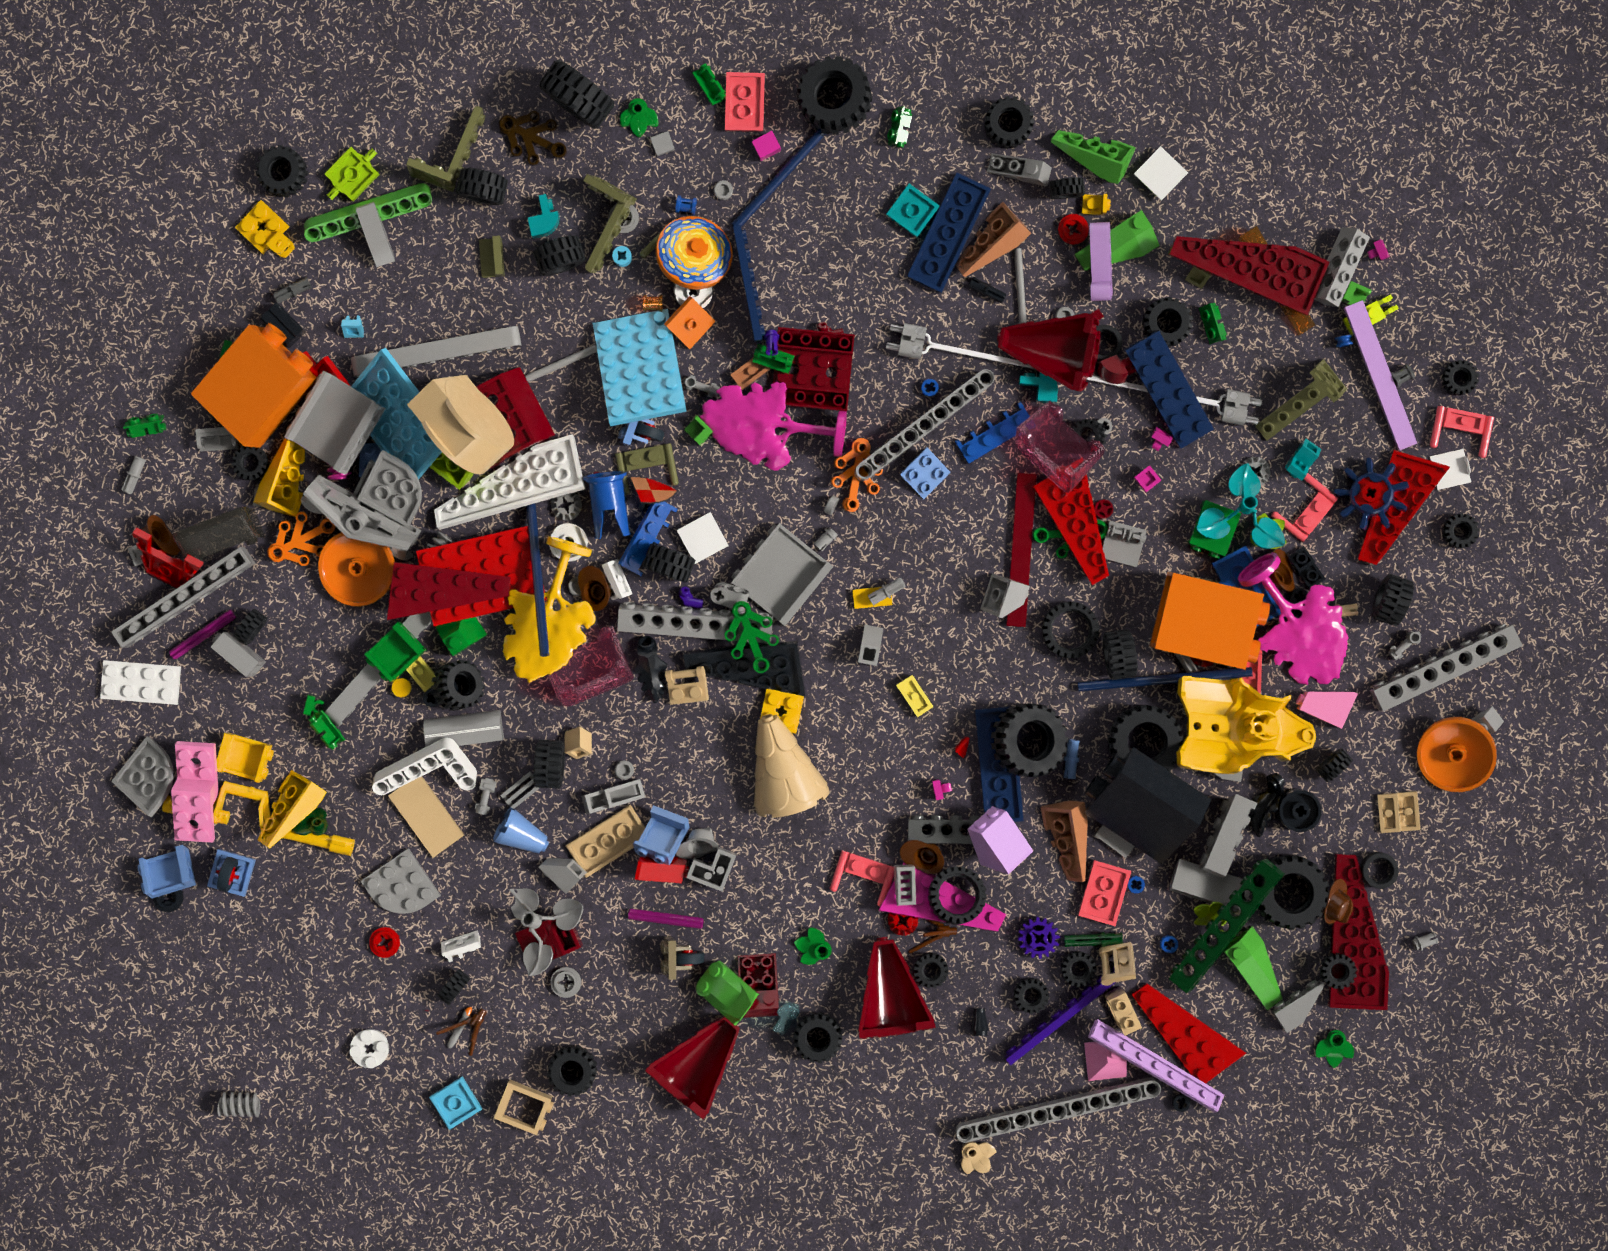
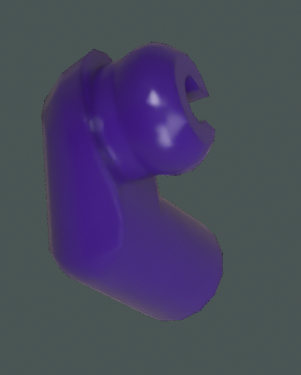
[679,586,704,608]

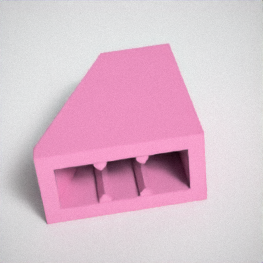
[1296,692,1358,729]

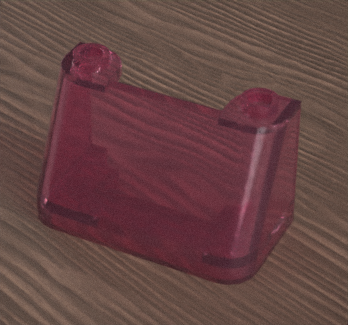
[1015,401,1105,493]
[548,626,634,706]

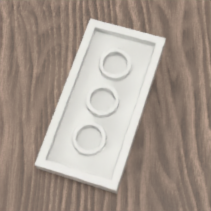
[100,660,181,705]

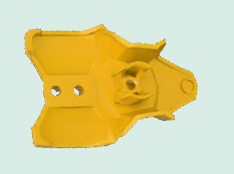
[1176,676,1316,774]

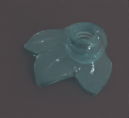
[772,1002,800,1036]

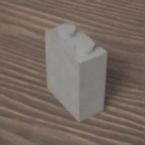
[211,632,266,677]

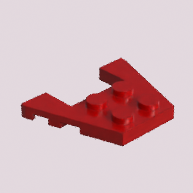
[132,527,204,588]

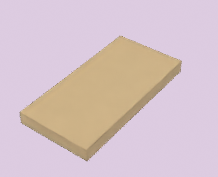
[388,776,464,858]
[566,804,645,878]

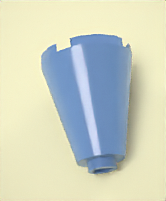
[493,807,549,854]

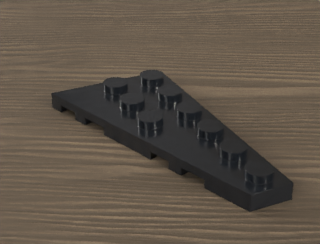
[683,641,805,696]

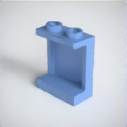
[633,805,690,865]
[137,845,196,898]

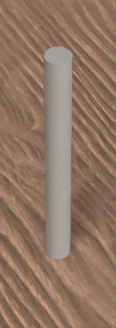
[1014,248,1027,324]
[525,345,597,382]

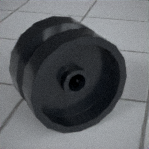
[1275,789,1322,832]

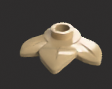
[961,1142,996,1174]

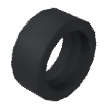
[1096,324,1123,362]
[1360,852,1399,889]

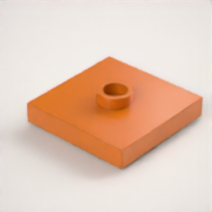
[664,296,716,349]

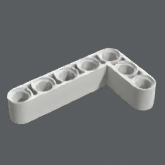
[372,738,477,795]

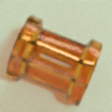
[643,295,663,312]

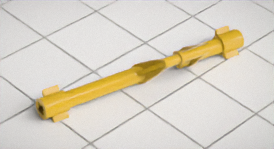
[162,781,355,856]

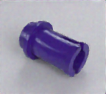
[764,330,779,356]

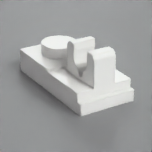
[602,559,632,600]
[441,930,481,962]

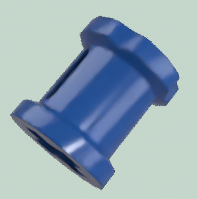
[675,195,697,215]

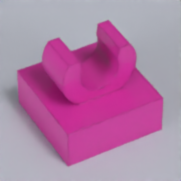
[1367,239,1390,260]
[1152,427,1173,451]
[1134,465,1161,493]
[932,779,952,800]

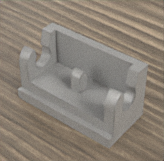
[195,427,239,452]

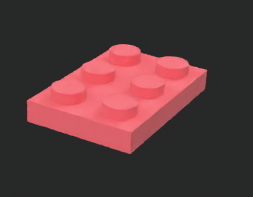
[725,72,765,132]
[1078,860,1131,926]

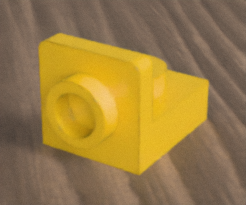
[1082,194,1110,216]

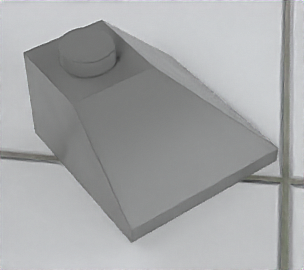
[980,573,1030,618]

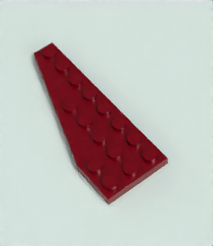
[1168,236,1330,316]
[1328,854,1389,1010]

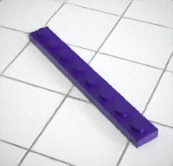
[1005,966,1116,1065]

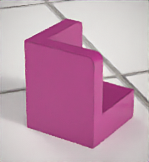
[752,131,781,161]

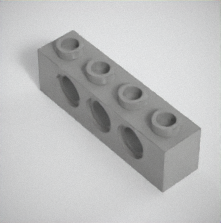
[1315,227,1370,307]

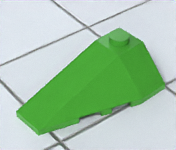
[1051,130,1136,184]
[1075,210,1160,271]
[1223,926,1283,1010]

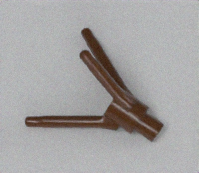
[908,920,957,954]
[436,1009,487,1056]

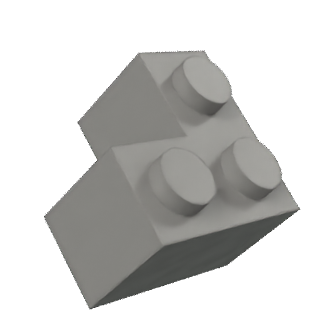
[687,847,737,892]

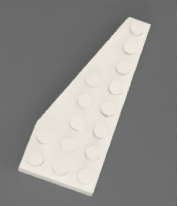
[434,434,585,530]

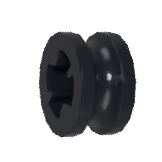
[1172,1094,1190,1112]

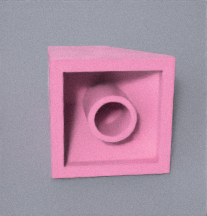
[1084,1042,1127,1081]

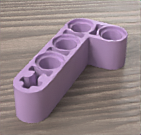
[1090,222,1113,301]

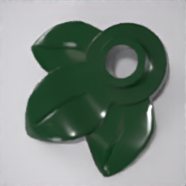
[292,807,328,836]

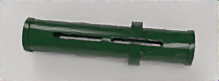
[1064,932,1123,947]

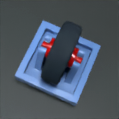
[618,419,665,446]
[207,849,256,897]

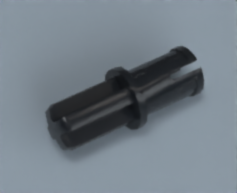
[968,277,1006,303]

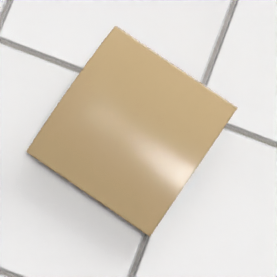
[1377,791,1421,833]

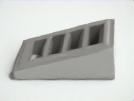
[894,864,916,906]

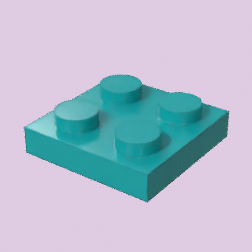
[886,184,940,238]

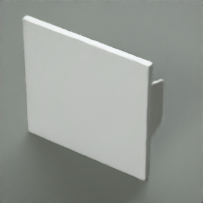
[1134,146,1188,201]
[1430,449,1471,490]
[677,512,729,564]

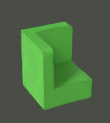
[1341,281,1372,305]
[685,415,713,446]

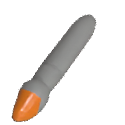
[447,1007,472,1049]

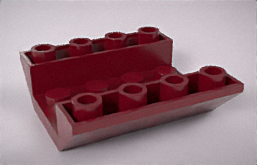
[773,327,855,411]
[476,367,555,470]

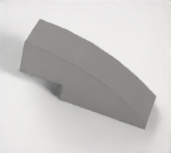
[356,202,395,267]
[581,779,645,814]

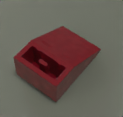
[515,915,583,960]
[738,953,780,1018]

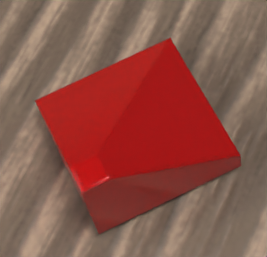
[954,736,969,758]

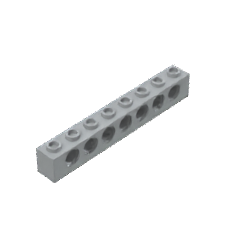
[112,547,256,648]
[617,602,773,643]
[1370,623,1523,712]

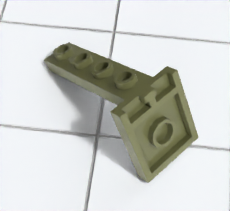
[406,106,485,192]
[584,174,637,273]
[1255,359,1347,440]

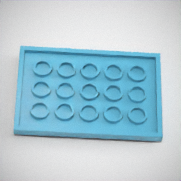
[593,309,687,426]
[351,348,442,479]

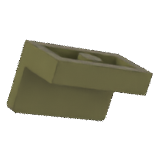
[479,236,505,278]

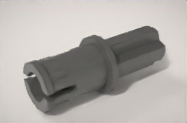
[273,277,312,303]

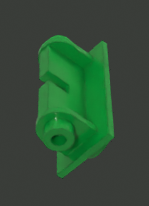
[692,63,726,106]
[887,106,912,148]
[1199,303,1227,344]
[752,344,794,374]
[123,413,166,438]
[308,710,346,750]

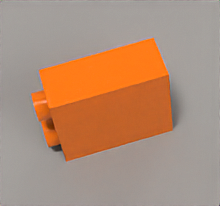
[191,323,317,448]
[1149,571,1270,670]

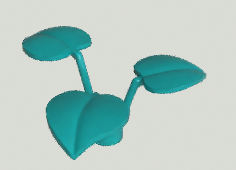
[1196,463,1285,549]

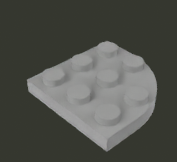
[357,450,422,528]
[111,736,174,817]
[361,848,441,914]

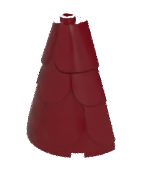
[997,313,1100,391]
[858,937,936,1039]
[644,1016,740,1120]

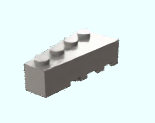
[1200,794,1257,878]

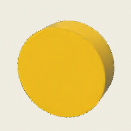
[392,678,412,697]

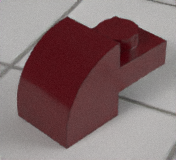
[1097,355,1136,384]

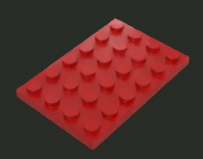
[416,526,547,626]

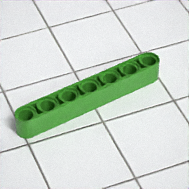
[304,183,432,242]

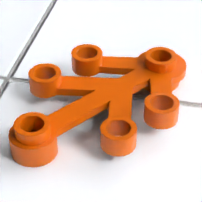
[831,438,883,512]
[267,511,336,566]

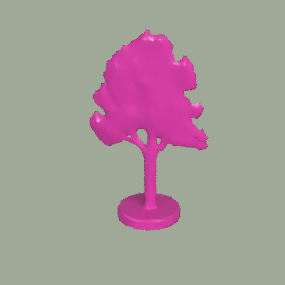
[700,382,847,471]
[1238,552,1348,685]

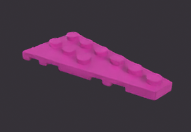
[878,862,1006,932]

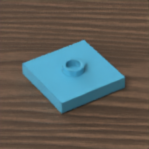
[429,1076,483,1130]

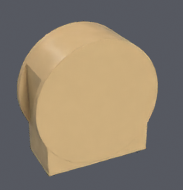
[407,375,514,474]

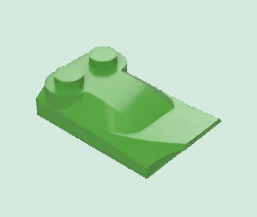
[696,961,759,1025]

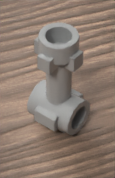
[683,375,720,398]
[1388,631,1421,661]
[475,778,497,815]

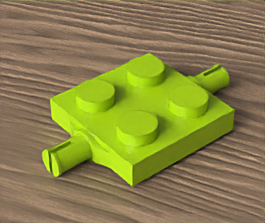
[325,147,380,202]

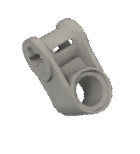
[710,582,750,612]

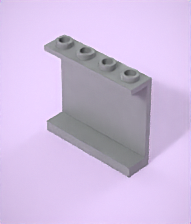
[284,371,386,475]

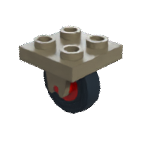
[660,936,704,980]

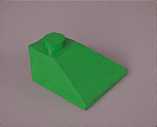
[435,617,488,656]

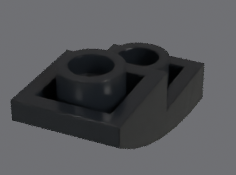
[1288,546,1326,591]

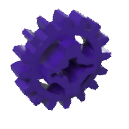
[1018,916,1060,959]

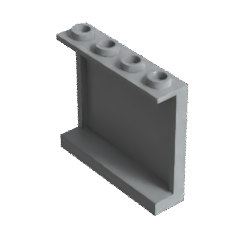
[731,523,833,626]

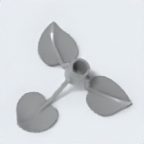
[509,888,583,976]

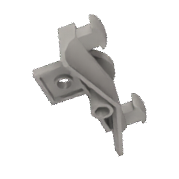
[301,460,421,560]

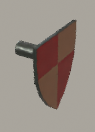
[630,477,677,510]

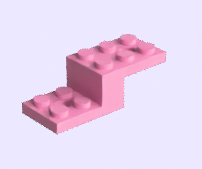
[171,741,219,843]

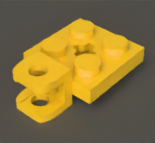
[235,200,295,258]
[760,689,804,734]

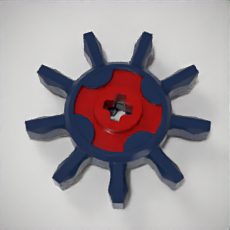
[1334,458,1409,531]

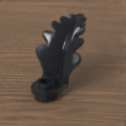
[634,636,667,703]
[1249,773,1285,837]

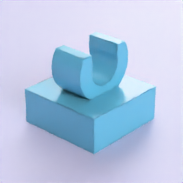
[341,316,364,338]

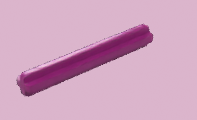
[169,610,236,659]
[628,909,704,929]

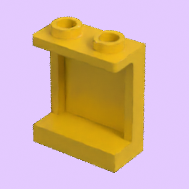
[216,732,274,783]

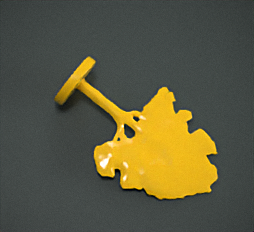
[503,536,595,683]

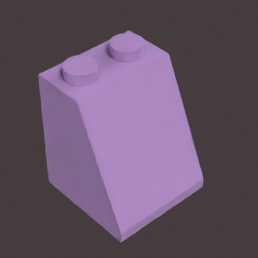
[968,806,1033,874]

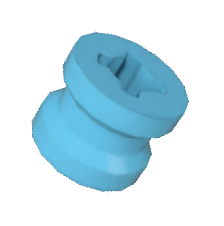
[612,246,632,267]

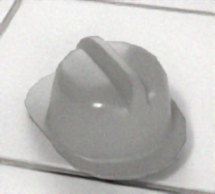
[676,827,718,859]

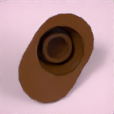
[141,515,180,556]
[1269,549,1295,591]
[578,566,611,611]
[900,840,944,874]
[1324,879,1353,924]

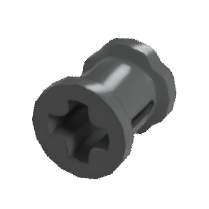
[1391,364,1415,388]

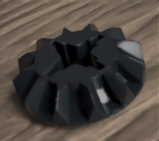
[153,890,184,912]

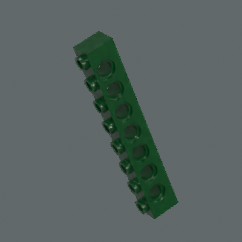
[1169,859,1285,994]

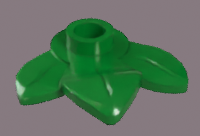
[620,98,658,137]
[794,927,832,965]
[1315,1030,1354,1068]

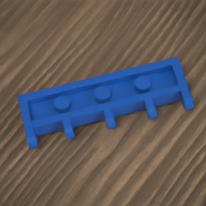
[955,402,1034,464]
[618,502,678,576]

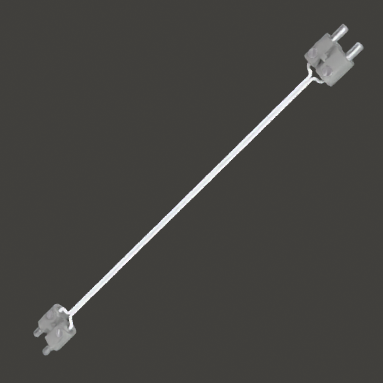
[886,323,1262,426]

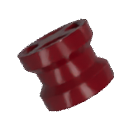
[1094,499,1114,519]

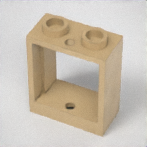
[1103,986,1142,1036]
[494,1080,554,1135]

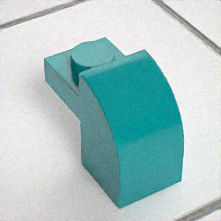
[528,194,560,239]
[1018,372,1058,404]
[1285,438,1321,481]

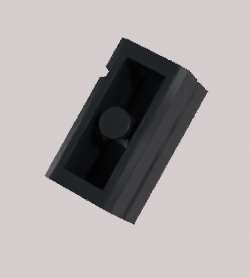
[260,302,306,348]

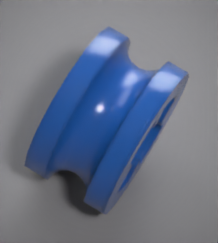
[1335,335,1353,348]
[921,379,939,397]
[1127,876,1145,893]
[1160,935,1178,953]

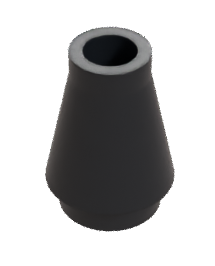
[971,1009,990,1036]

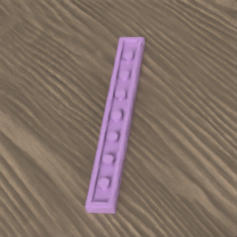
[1344,300,1417,451]
[1088,1019,1224,1113]

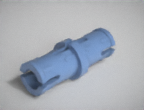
[1064,739,1080,779]

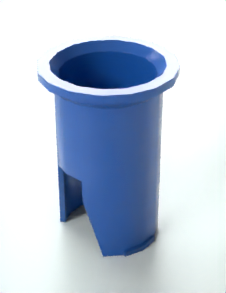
[583,471,631,539]

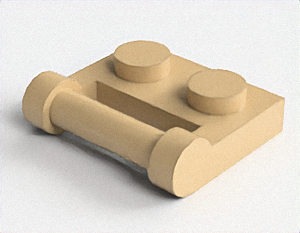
[665,666,709,705]
[1099,942,1136,986]

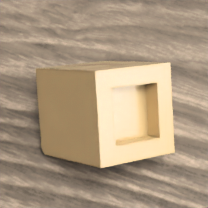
[565,727,592,759]

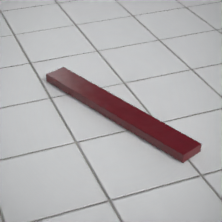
[1006,473,1037,627]

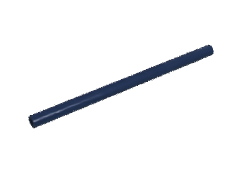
[732,96,850,227]
[526,503,550,657]
[1078,667,1253,692]

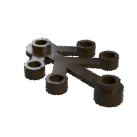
[499,111,567,166]

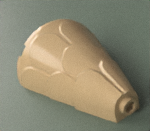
[754,714,830,818]

